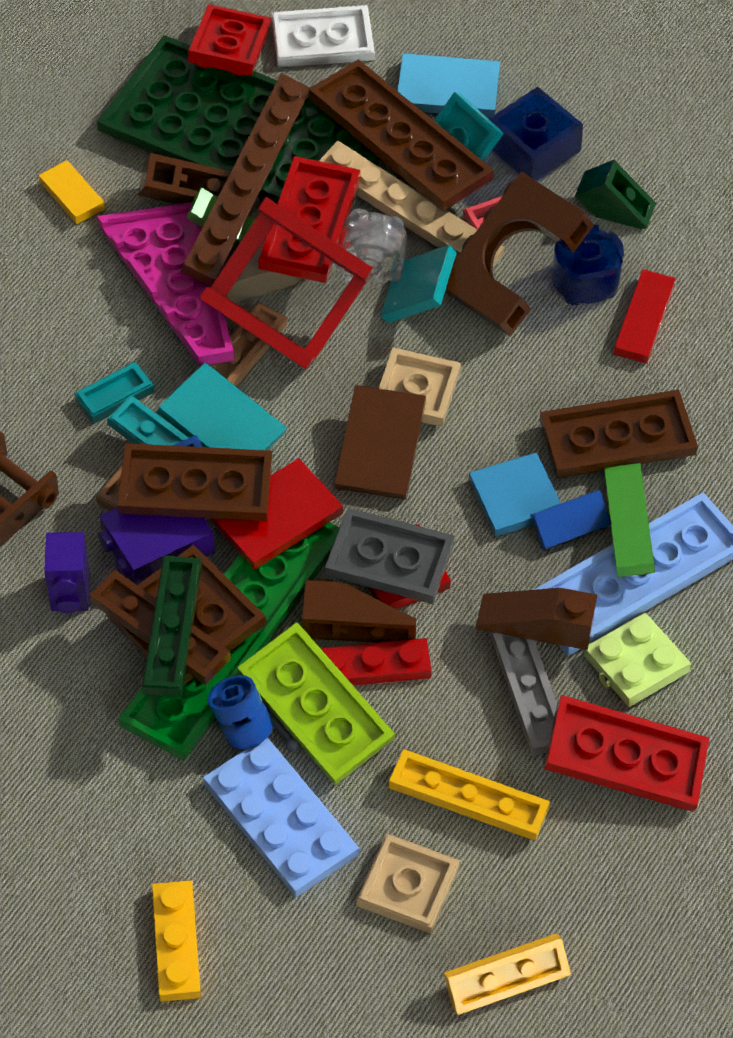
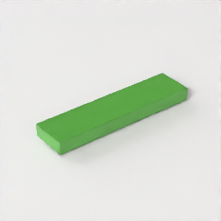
[604,463,655,577]

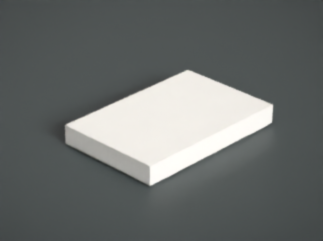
[271,5,375,68]

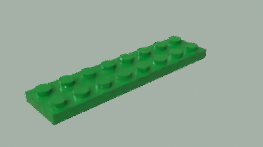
[118,522,340,761]

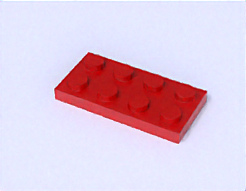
[258,156,361,283]
[544,695,709,812]

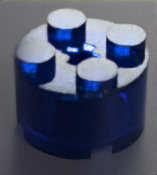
[552,224,624,305]

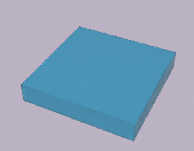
[469,453,561,537]

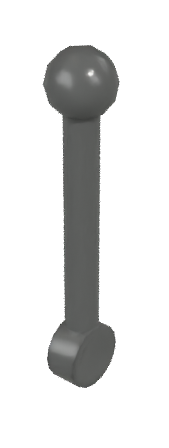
[262,701,301,752]

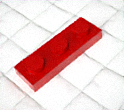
[321,638,432,686]

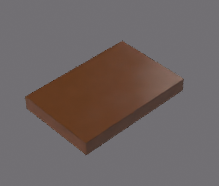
[335,385,426,500]

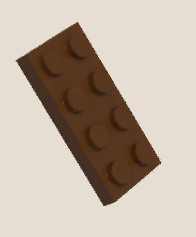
[539,390,698,478]
[117,443,273,521]

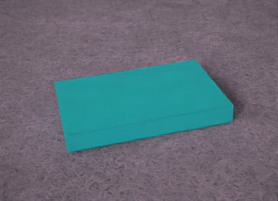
[157,362,287,450]

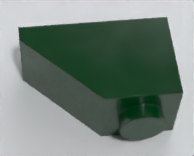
[575,159,656,230]

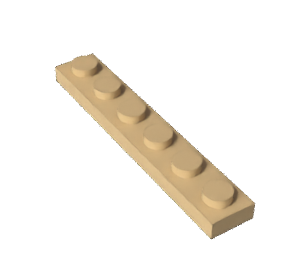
[319,141,505,266]

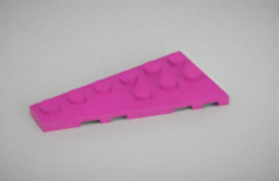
[97,202,234,366]

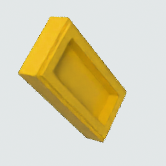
[39,160,105,225]

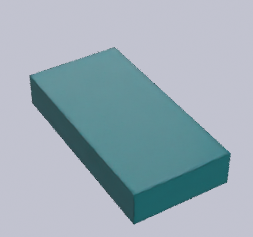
[74,362,154,424]

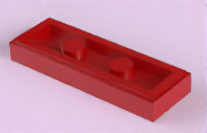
[614,269,676,364]

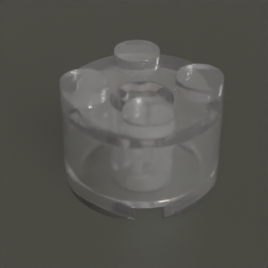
[334,209,407,290]

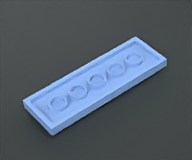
[534,492,733,656]

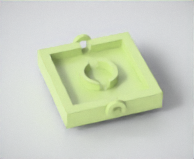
[584,613,691,707]

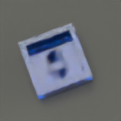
[489,86,583,181]

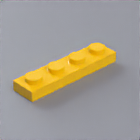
[389,749,550,841]

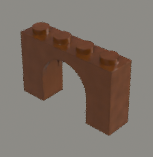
[445,171,594,337]

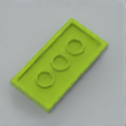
[237,622,395,786]

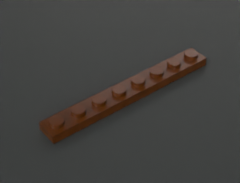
[181,73,310,287]

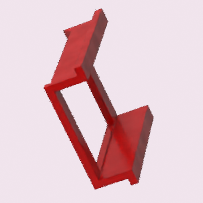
[199,197,373,369]

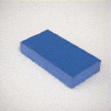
[530,490,611,549]

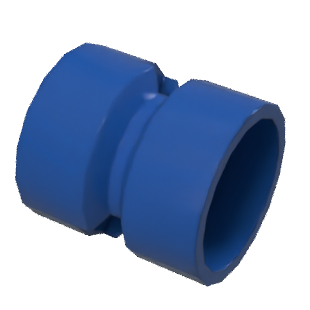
[207,675,273,749]

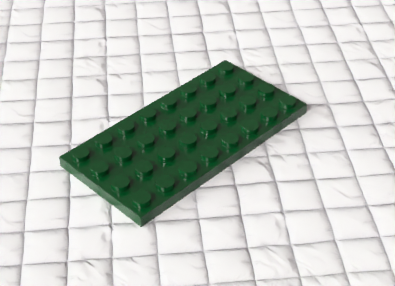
[97,35,380,204]

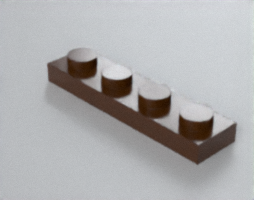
[89,570,231,685]

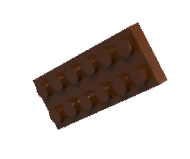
[308,59,494,211]

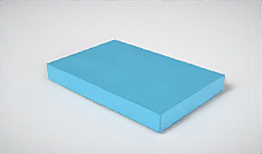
[398,53,500,118]

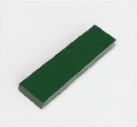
[142,556,202,697]

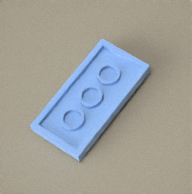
[203,737,360,898]

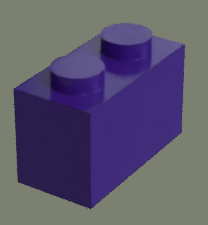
[44,532,90,613]

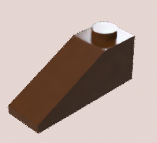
[138,153,231,204]
[302,579,417,643]
[476,588,598,650]

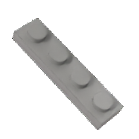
[489,632,557,756]

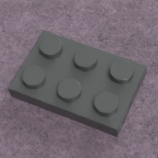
[325,508,455,604]

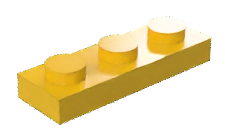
[152,880,201,1002]
[443,933,571,1015]

